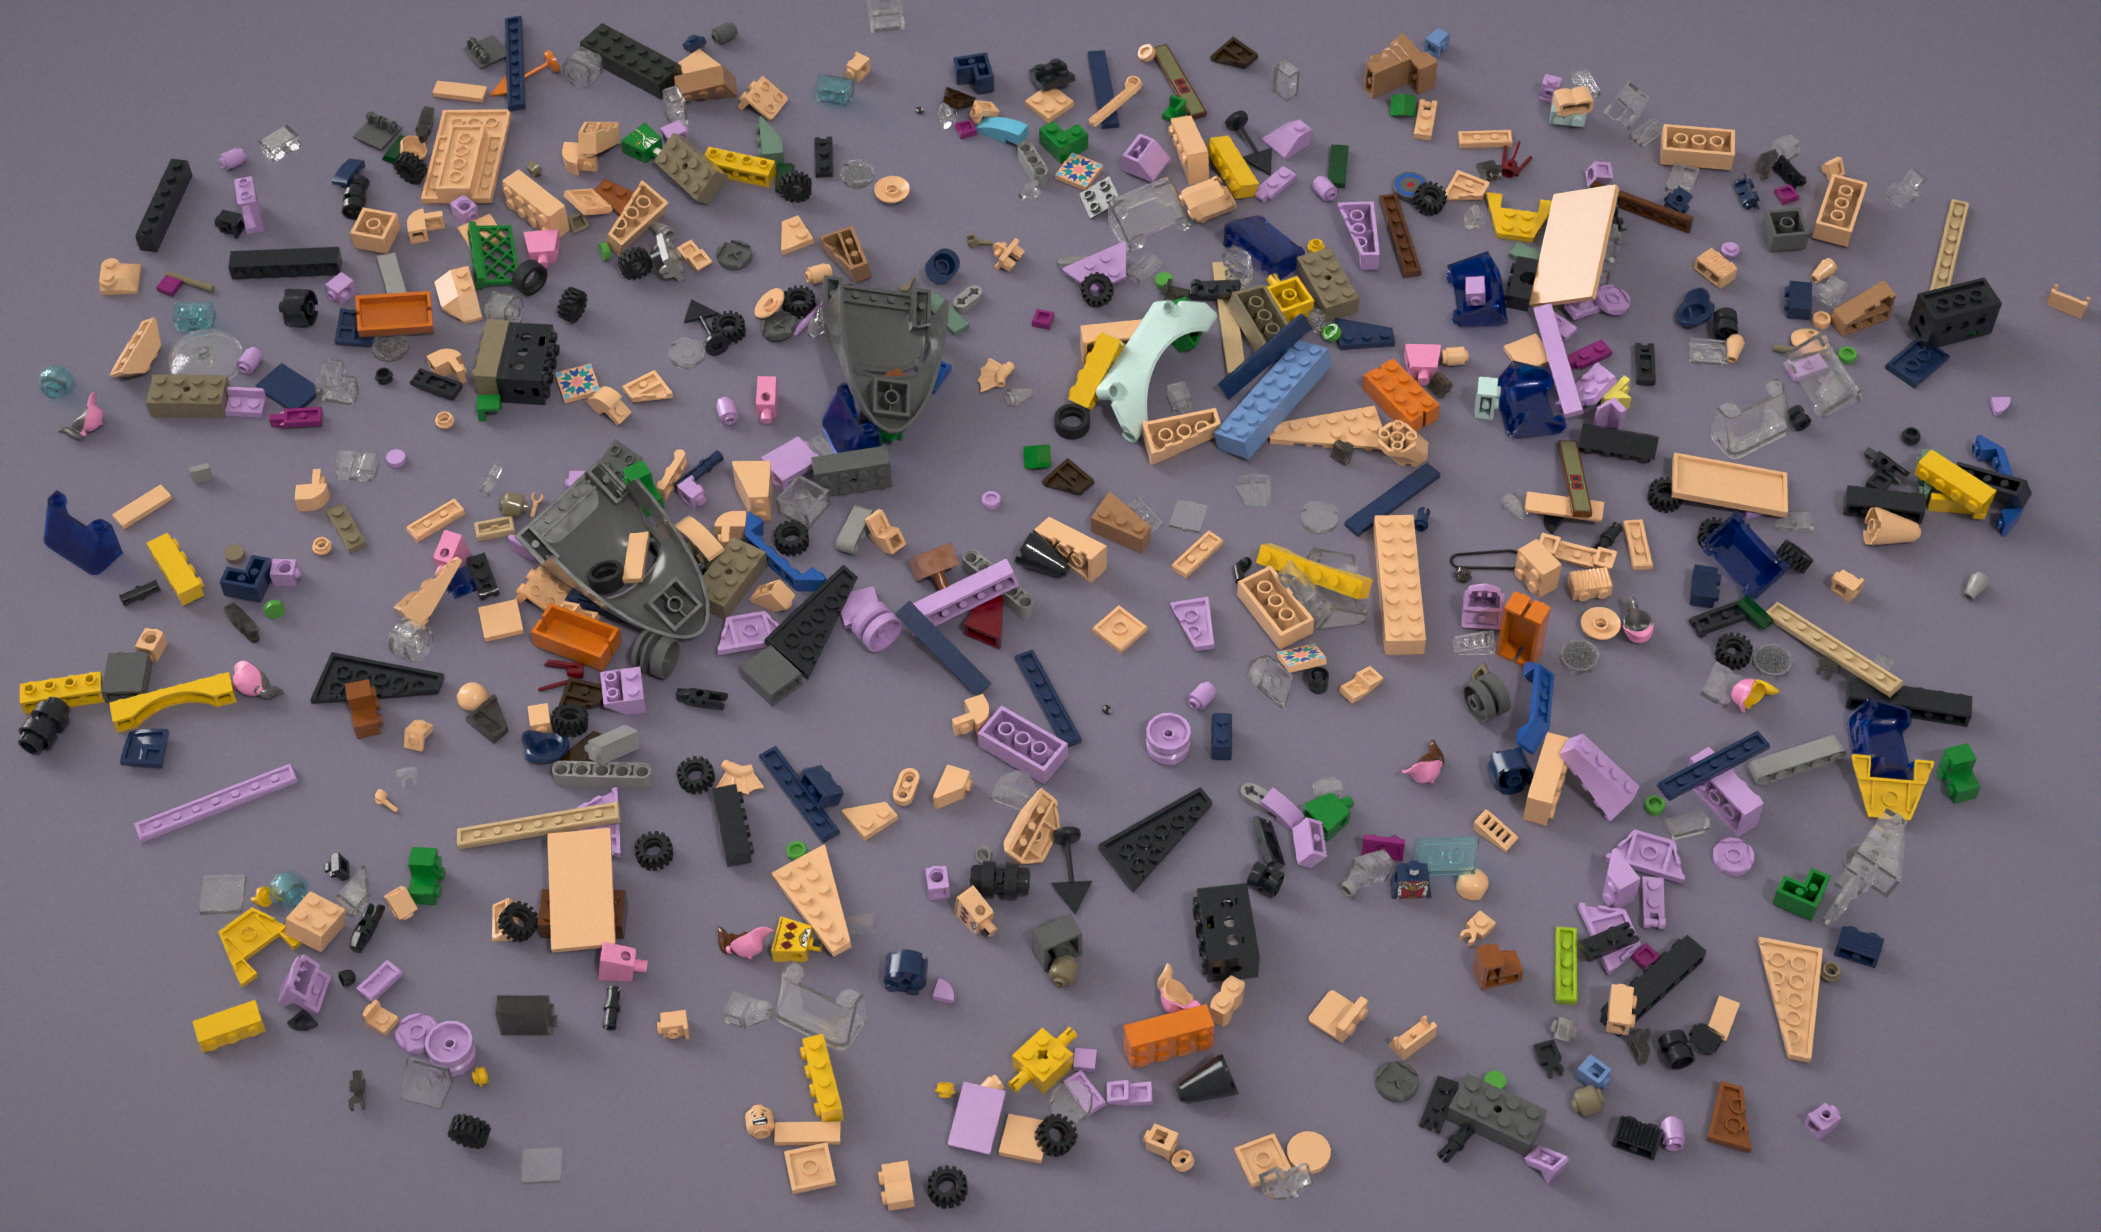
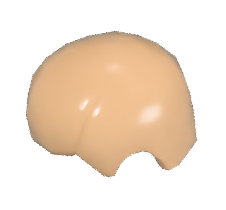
[400,135,427,160]
[457,682,490,712]
[1456,867,1489,900]

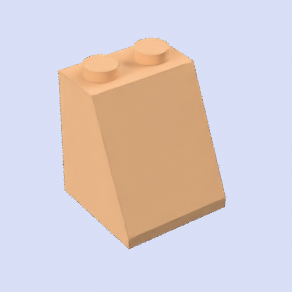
[732,461,774,521]

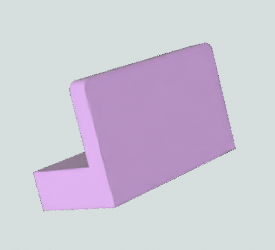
[1593,397,1627,430]

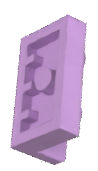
[225,387,268,418]

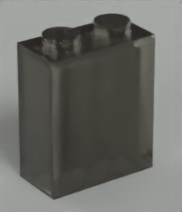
[495,995,558,1035]

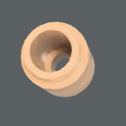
[805,263,833,285]
[1441,347,1469,366]

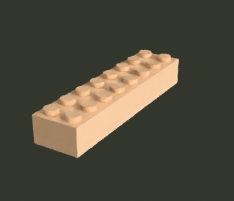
[1373,515,1426,655]

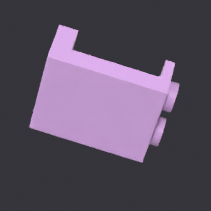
[234,176,265,234]
[761,436,819,493]

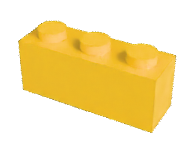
[192,1000,266,1053]

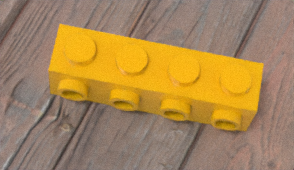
[1206,136,1259,199]
[705,147,776,188]
[1068,332,1125,411]
[1914,449,1996,516]
[146,533,205,606]
[20,671,105,715]
[800,1034,844,1122]

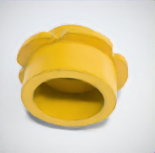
[1307,239,1325,253]
[472,1066,489,1087]
[935,1082,956,1098]

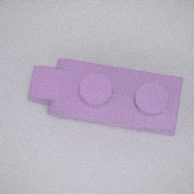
[1255,166,1297,202]

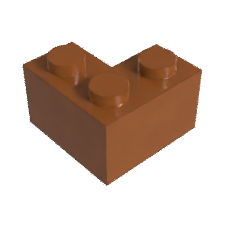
[345,679,384,739]
[1473,943,1523,991]

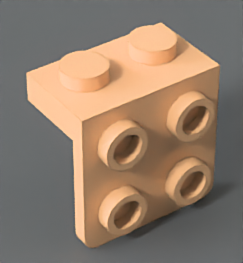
[737,75,788,120]
[515,565,572,611]
[1308,990,1369,1043]

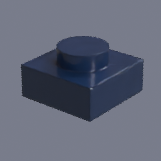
[682,35,707,52]

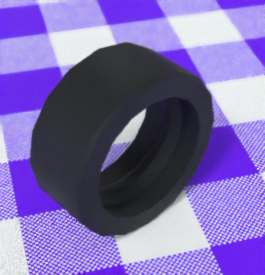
[512,259,548,296]
[1054,403,1090,440]
[587,560,624,594]

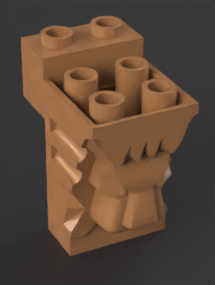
[1363,33,1438,99]

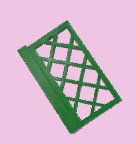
[467,221,518,290]

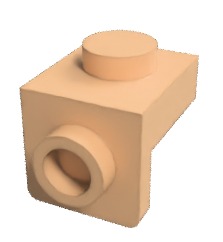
[404,720,433,751]

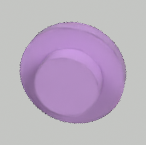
[1721,242,1740,259]

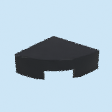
[1543,514,1563,535]
[287,1009,318,1031]

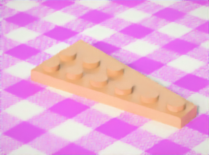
[1268,406,1382,451]
[771,844,852,957]
[1758,937,1823,1063]

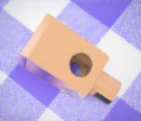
[954,886,998,937]

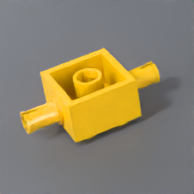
[1267,274,1314,325]
[1008,1027,1078,1094]

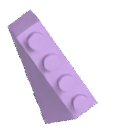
[1337,201,1380,270]
[1560,733,1640,822]

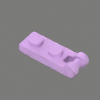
[1642,876,1666,930]

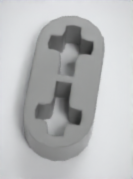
[953,285,983,314]
[1240,783,1270,813]

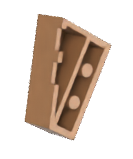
[674,65,737,102]
[819,225,872,283]
[1831,280,1896,337]
[1091,491,1151,554]

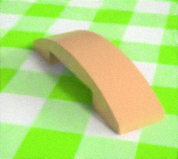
[675,516,725,561]
[1539,533,1618,570]

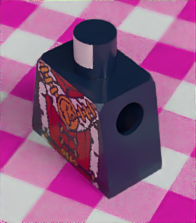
[1390,860,1431,899]

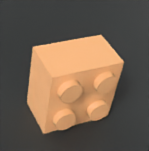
[350,207,400,254]
[1514,539,1562,598]
[286,891,346,952]

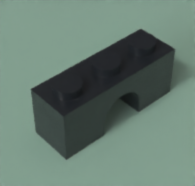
[1504,256,1539,312]

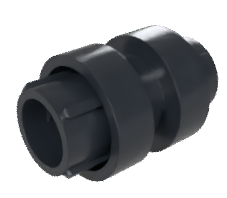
[18,697,70,755]
[970,861,1030,900]

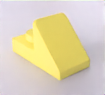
[1601,375,1631,410]

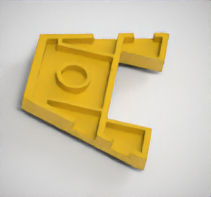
[1486,192,1552,243]
[1851,754,1934,821]
[218,907,303,988]

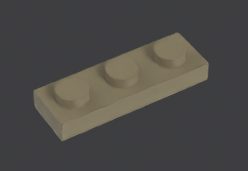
[325,503,367,554]

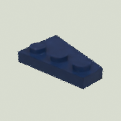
[1335,318,1395,350]

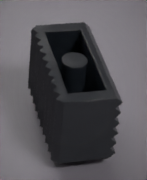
[1611,1116,1664,1160]

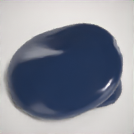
[1675,287,1715,327]
[521,730,570,763]

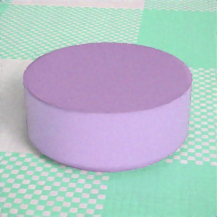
[386,449,406,468]
[982,491,1001,510]

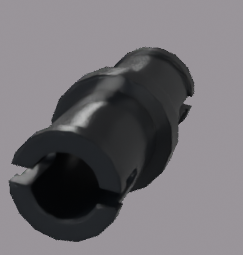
[1592,522,1623,550]
[119,579,161,606]
[603,986,621,1031]
[1438,1123,1475,1163]

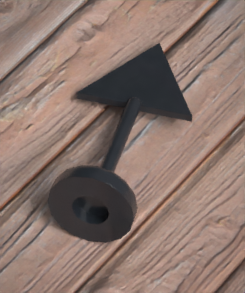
[1225,110,1272,175]
[684,299,730,356]
[1051,826,1092,915]

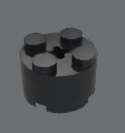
[279,289,318,326]

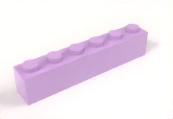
[910,559,1020,637]

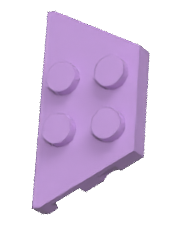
[1062,241,1126,294]
[1554,363,1617,411]
[717,611,779,655]
[577,787,622,858]
[1605,829,1685,884]
[1578,903,1641,975]

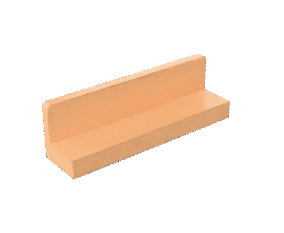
[1524,491,1604,522]

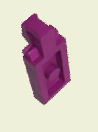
[1567,339,1612,370]
[269,407,323,428]

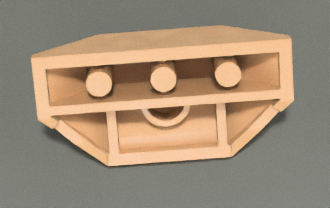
[434,266,483,324]
[110,318,161,378]
[1003,788,1060,865]

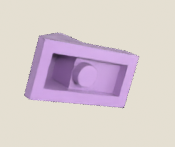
[1524,1145,1569,1184]

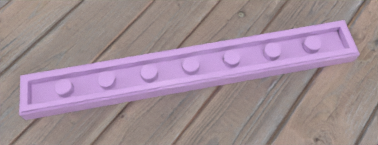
[1533,303,1584,419]
[134,763,298,843]

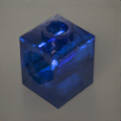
[446,565,477,599]

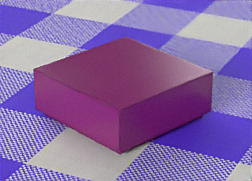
[955,119,977,139]
[1774,184,1799,205]
[156,275,183,297]
[1032,309,1055,330]
[1631,943,1660,971]

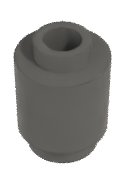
[711,22,738,45]

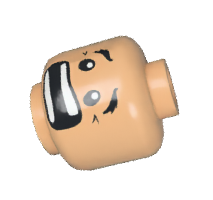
[745,1105,775,1139]

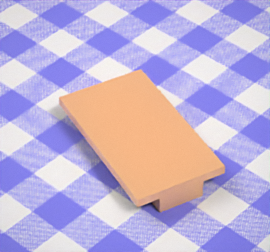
[421,109,512,204]
[1529,184,1619,308]

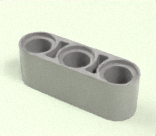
[1018,141,1048,188]
[835,505,874,555]

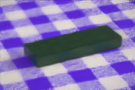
[1328,144,1349,188]

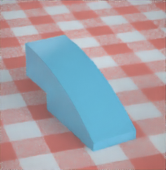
[976,117,1029,145]

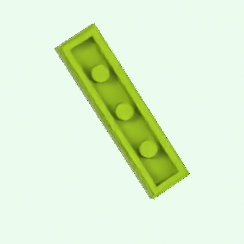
[1555,926,1577,1005]

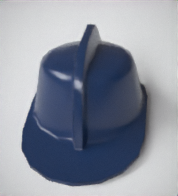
[925,248,960,285]

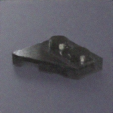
[466,694,509,744]

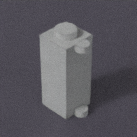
[584,725,639,765]

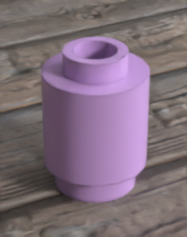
[218,148,246,171]
[1313,176,1338,201]
[236,347,263,374]
[716,397,738,425]
[1188,681,1217,711]
[1661,1116,1685,1151]

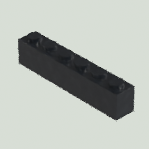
[135,158,193,252]
[228,247,342,279]
[1845,677,1973,727]
[1600,935,1707,1038]

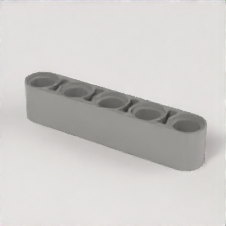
[377,252,406,293]
[962,549,1034,619]
[1747,735,1846,786]
[552,761,653,789]

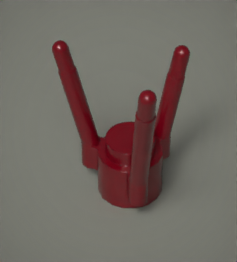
[1500,141,1532,178]
[538,660,584,691]

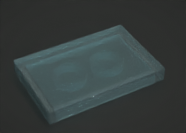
[1414,836,1479,876]

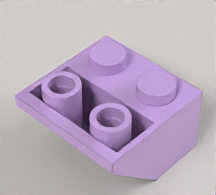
[1122,133,1170,183]
[600,667,646,715]

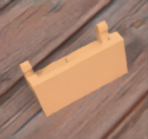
[2046,284,2090,319]
[1389,1015,1438,1061]

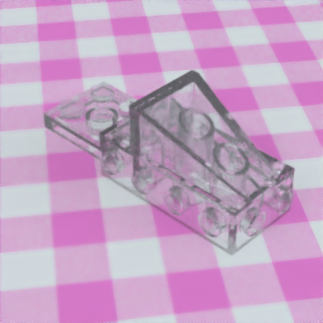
[1821,808,1908,925]

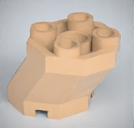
[1179,175,1237,224]
[1378,420,1428,467]

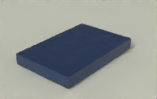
[1885,338,1950,389]
[255,363,322,409]

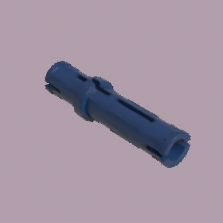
[673,450,724,491]
[567,591,623,622]

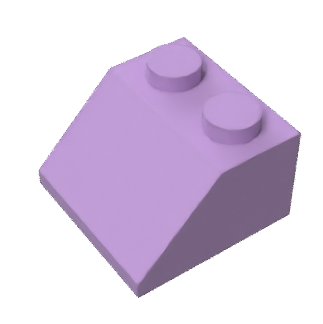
[1602,848,1640,908]

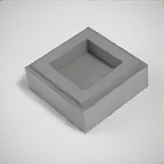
[190,463,214,484]

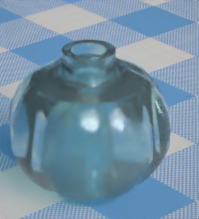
[38,365,74,398]
[269,871,308,909]

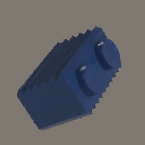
[1784,280,1812,320]
[1689,564,1721,608]
[1211,713,1232,760]
[798,765,844,809]
[1834,926,1884,968]

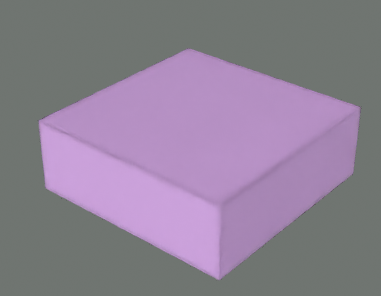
[1073,1048,1097,1072]

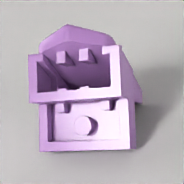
[1461,583,1505,630]
[278,955,331,1015]

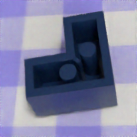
[953,52,994,94]
[220,555,272,602]

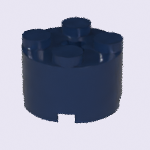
[1487,747,1534,795]
[884,949,928,996]

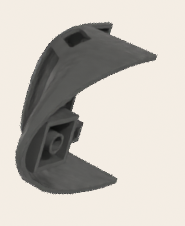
[822,275,949,434]
[514,459,710,639]

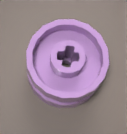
[851,601,903,652]
[1146,713,1191,765]
[425,1021,477,1077]

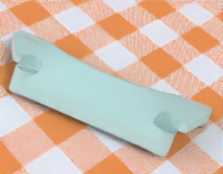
[1096,300,1217,443]

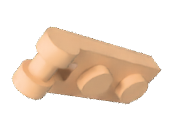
[1414,99,1437,141]
[656,449,687,502]

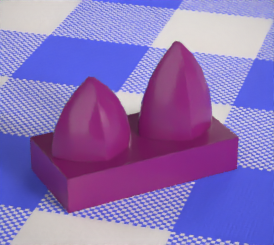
[1361,834,1405,861]

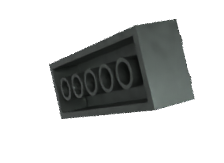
[580,23,682,100]

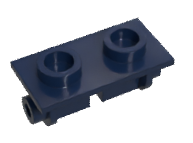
[1734,173,1760,209]

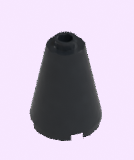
[1015,530,1071,578]
[1176,1054,1239,1104]

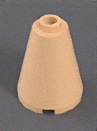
[1863,507,1921,546]

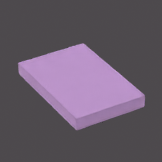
[947,1082,1006,1156]

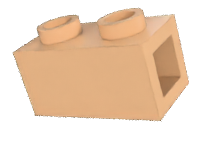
[1606,984,1637,1035]

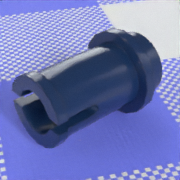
[1414,507,1430,532]

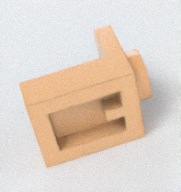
[969,100,1000,124]
[362,999,399,1037]

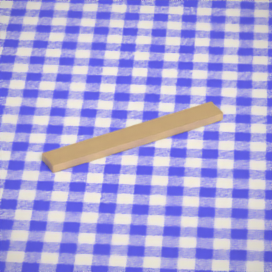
[1930,199,1969,290]
[1212,261,1245,376]
[1766,601,1903,697]
[457,802,621,850]

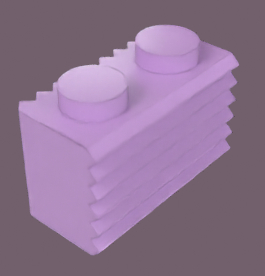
[1292,818,1328,868]

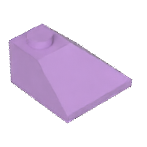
[1261,120,1312,160]

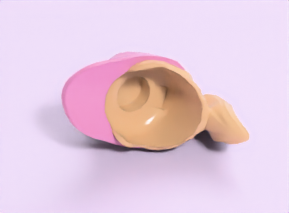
[1157,963,1200,1013]

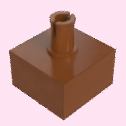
[908,543,959,591]

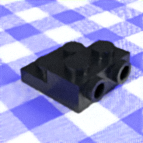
[1029,59,1076,92]

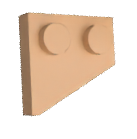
[622,370,673,403]

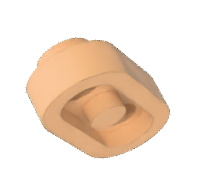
[893,768,920,806]

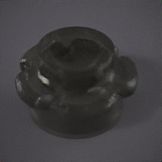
[1453,567,1472,584]

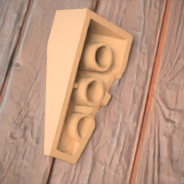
[393,557,462,628]

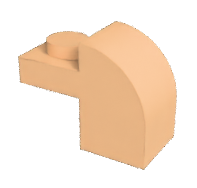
[562,142,599,176]
[407,208,445,244]
[427,349,467,384]
[586,386,632,425]
[294,469,330,512]
[864,509,907,555]
[714,511,747,548]
[952,694,990,736]

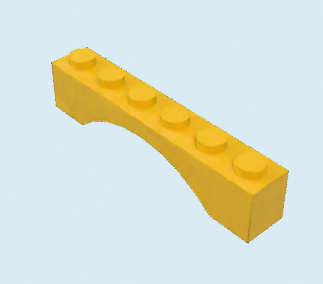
[1256,543,1373,599]
[109,672,237,733]

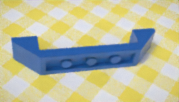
[1972,435,2024,537]
[745,511,827,592]
[1516,661,1554,755]

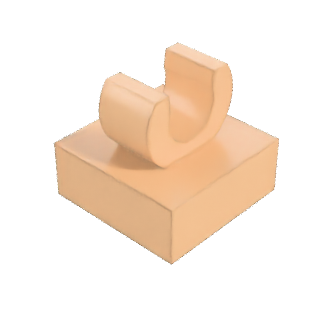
[1821,157,1845,181]

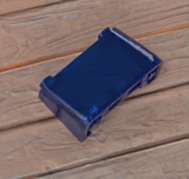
[1223,215,1305,280]
[1446,251,1508,327]
[1497,360,1567,438]
[822,382,881,453]
[43,490,123,575]
[1701,510,1791,600]
[1846,697,1914,781]

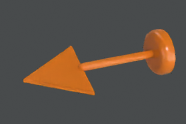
[490,50,560,97]

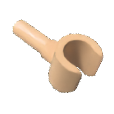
[529,492,544,518]
[374,789,399,813]

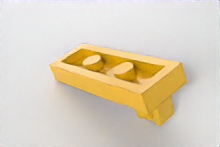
[1928,493,1990,519]

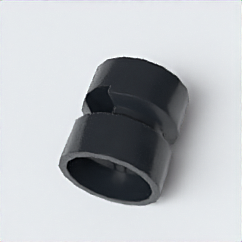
[342,186,367,220]
[1713,307,1738,343]
[1247,861,1285,898]
[1658,1029,1695,1070]

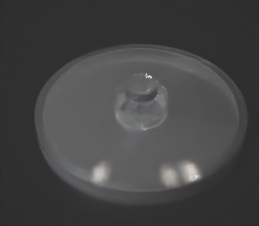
[168,328,243,380]

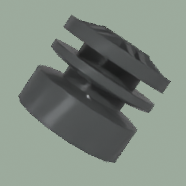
[631,630,680,680]

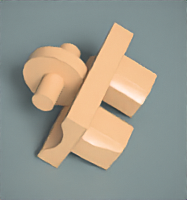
[993,238,1025,272]

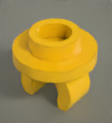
[250,886,274,907]

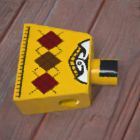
[771,917,823,962]

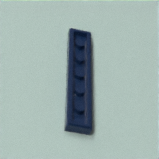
[1088,50,1119,129]
[1218,313,1313,400]
[1344,462,1441,537]
[895,600,991,696]
[1015,649,1082,748]
[1657,731,1770,801]
[758,746,840,844]

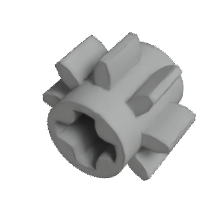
[1551,1016,1579,1042]

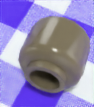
[499,492,528,518]
[1048,955,1079,988]
[1571,1085,1605,1117]

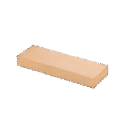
[432,81,488,103]
[1458,130,1513,148]
[112,484,172,530]
[406,498,466,543]
[1623,519,1653,571]
[1171,530,1224,579]
[622,532,650,584]
[774,1122,841,1146]

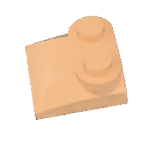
[99,258,142,295]

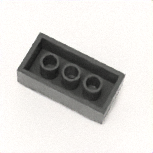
[811,446,892,499]
[1446,1074,1547,1157]

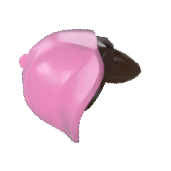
[1402,739,1444,784]
[717,926,774,959]

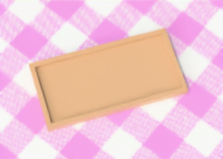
[1672,453,1788,518]
[547,828,616,953]

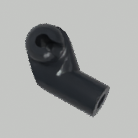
[1233,557,1252,584]

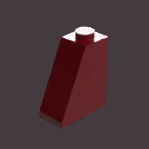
[964,595,1004,649]

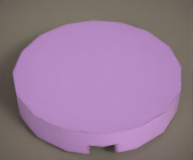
[1595,285,1631,315]
[1712,837,1754,876]
[395,1013,437,1054]

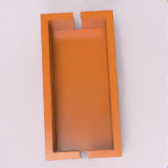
[355,291,434,337]
[1362,358,1440,432]
[1496,591,1551,667]
[531,603,622,671]
[1124,1004,1214,1068]

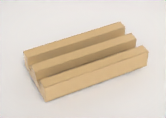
[474,516,516,541]

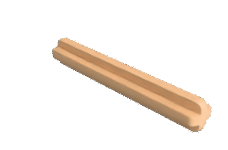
[1088,83,1139,127]

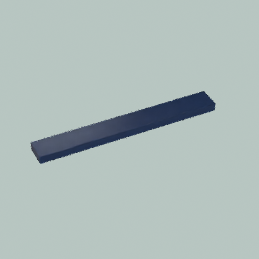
[505,16,526,112]

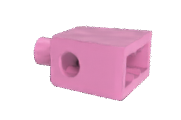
[524,229,560,269]
[1404,344,1441,385]
[756,376,779,424]
[433,530,471,577]
[598,942,648,981]

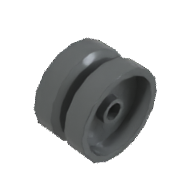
[1462,672,1511,723]

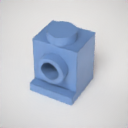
[1424,28,1450,59]
[1575,1054,1612,1090]

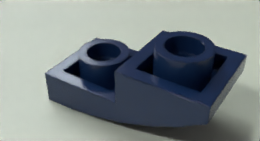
[332,158,365,187]

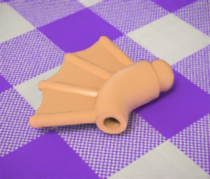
[977,358,1015,393]
[715,760,764,796]

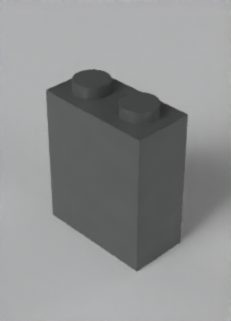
[740,645,803,707]
[101,651,153,703]

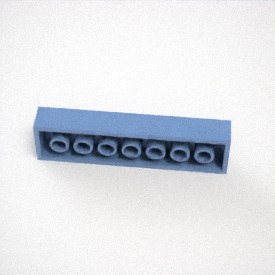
[1214,340,1332,459]

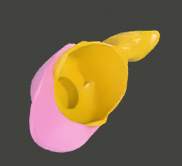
[1731,679,1779,713]

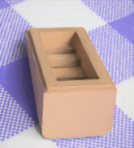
[1473,809,1519,852]

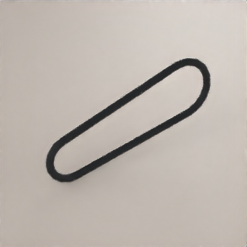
[1450,549,1518,570]

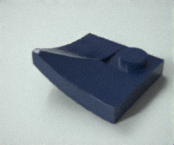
[335,308,374,348]
[120,729,169,768]

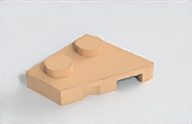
[1445,170,1490,201]
[781,215,814,255]
[841,802,898,841]

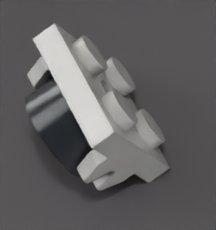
[650,233,685,282]

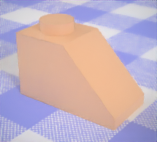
[749,579,795,612]
[933,765,973,809]

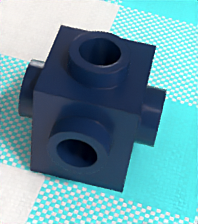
[1664,186,1693,214]

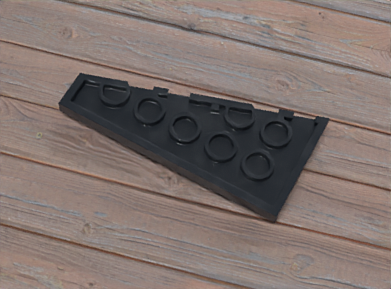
[764,565,858,679]
[310,652,445,704]
[1098,787,1212,893]

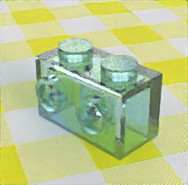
[814,74,855,106]
[172,302,216,331]

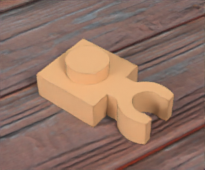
[1459,910,1496,947]

